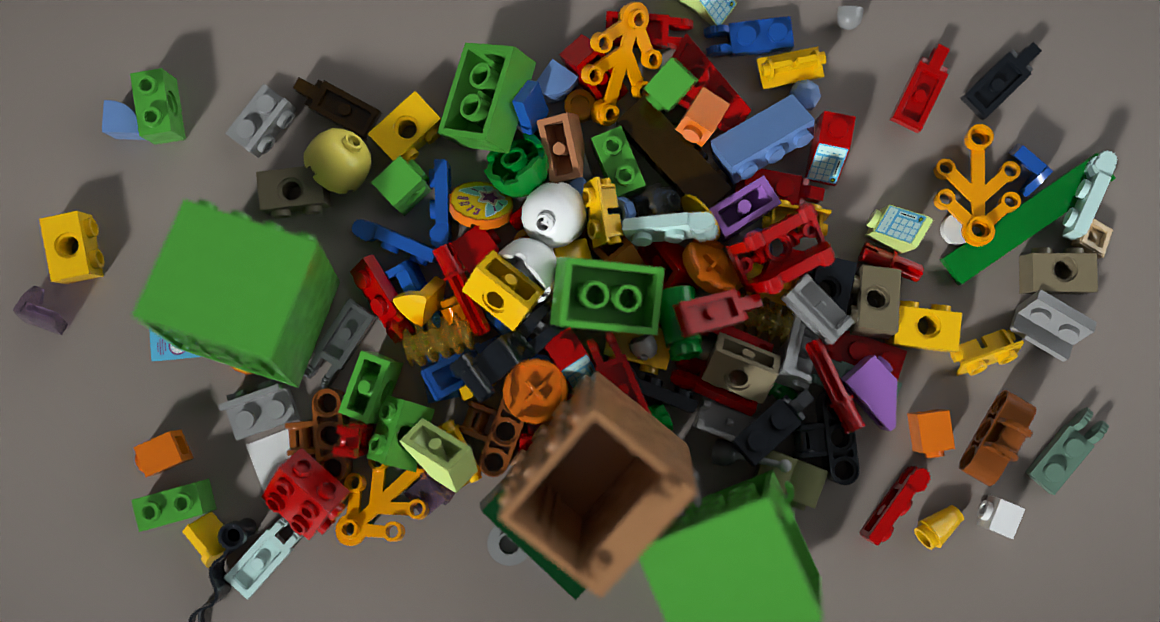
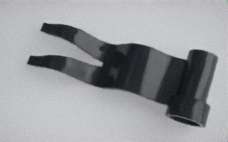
[449,300,569,403]
[189,518,257,622]

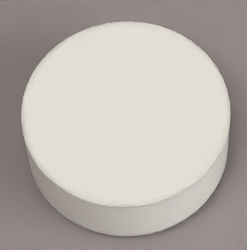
[940,214,976,245]

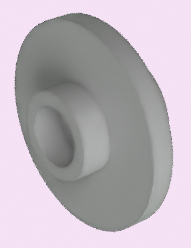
[487,525,528,566]

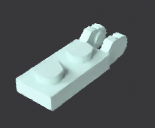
[1062,150,1118,241]
[622,211,719,246]
[224,517,303,600]

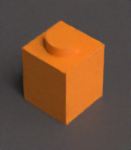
[675,87,730,147]
[907,409,955,458]
[133,429,194,477]

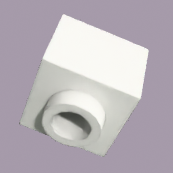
[977,495,1025,539]

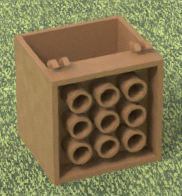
[498,370,698,598]

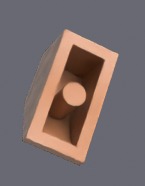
[537,113,585,183]

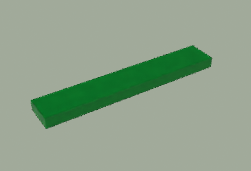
[940,153,1116,285]

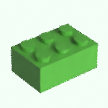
[437,43,536,154]
[550,257,664,335]

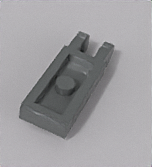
[304,299,378,389]

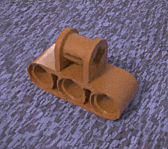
[284,388,353,481]
[959,390,1037,486]
[459,397,525,477]

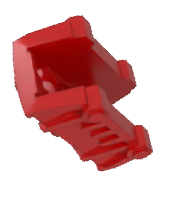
[726,203,836,294]

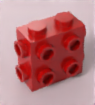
[261,447,350,540]

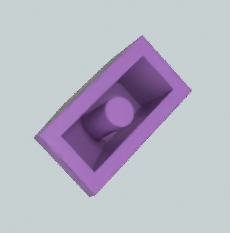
[709,175,782,243]
[841,355,897,431]

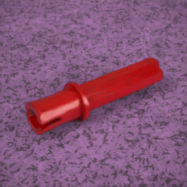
[432,242,491,337]
[805,338,866,434]

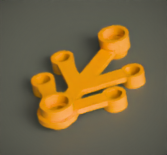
[581,1,662,126]
[933,124,1021,247]
[335,459,431,546]

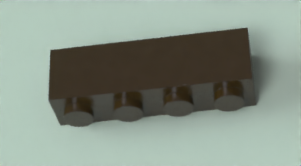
[615,95,732,209]

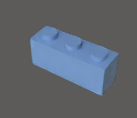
[711,94,815,185]

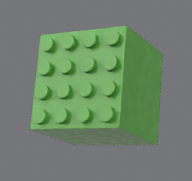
[132,199,340,388]
[638,469,824,622]

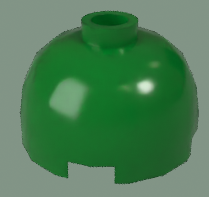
[484,133,549,198]

